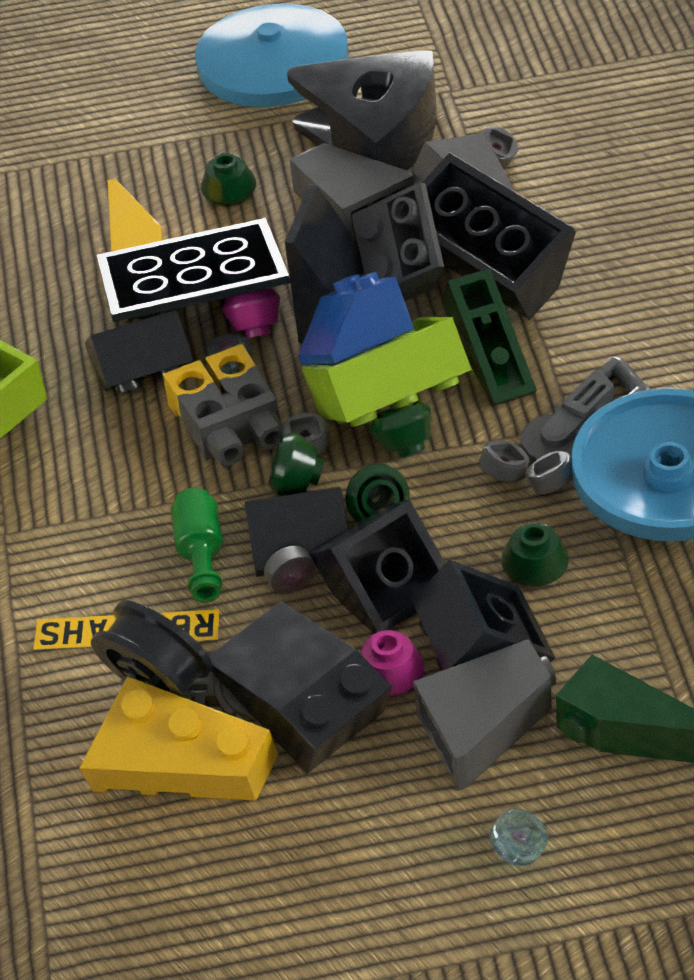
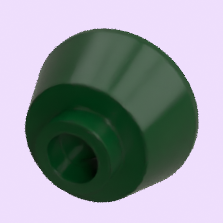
[201,153,256,206]
[370,400,431,458]
[268,432,324,495]
[345,464,410,523]
[501,523,569,587]

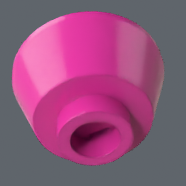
[222,288,281,339]
[360,630,425,697]

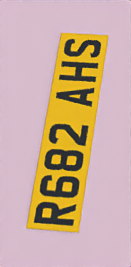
[33,609,219,650]

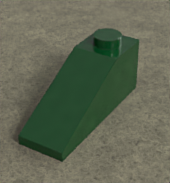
[441,268,537,406]
[556,654,694,763]

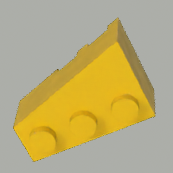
[79,676,278,801]

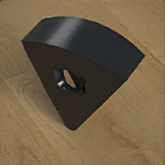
[287,51,437,170]

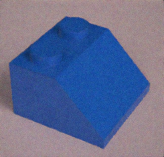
[298,272,414,364]

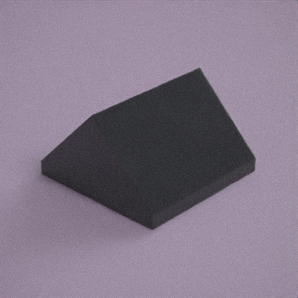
[244,486,347,577]

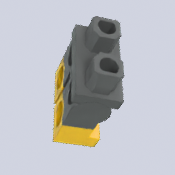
[163,344,282,467]

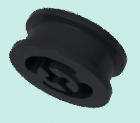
[91,600,213,700]

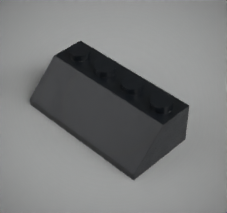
[422,153,576,321]

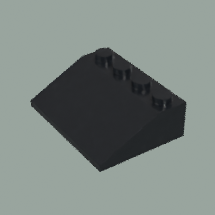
[97,218,290,323]

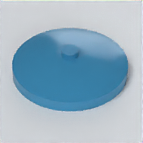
[195,4,349,107]
[572,388,694,541]

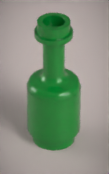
[170,488,223,603]

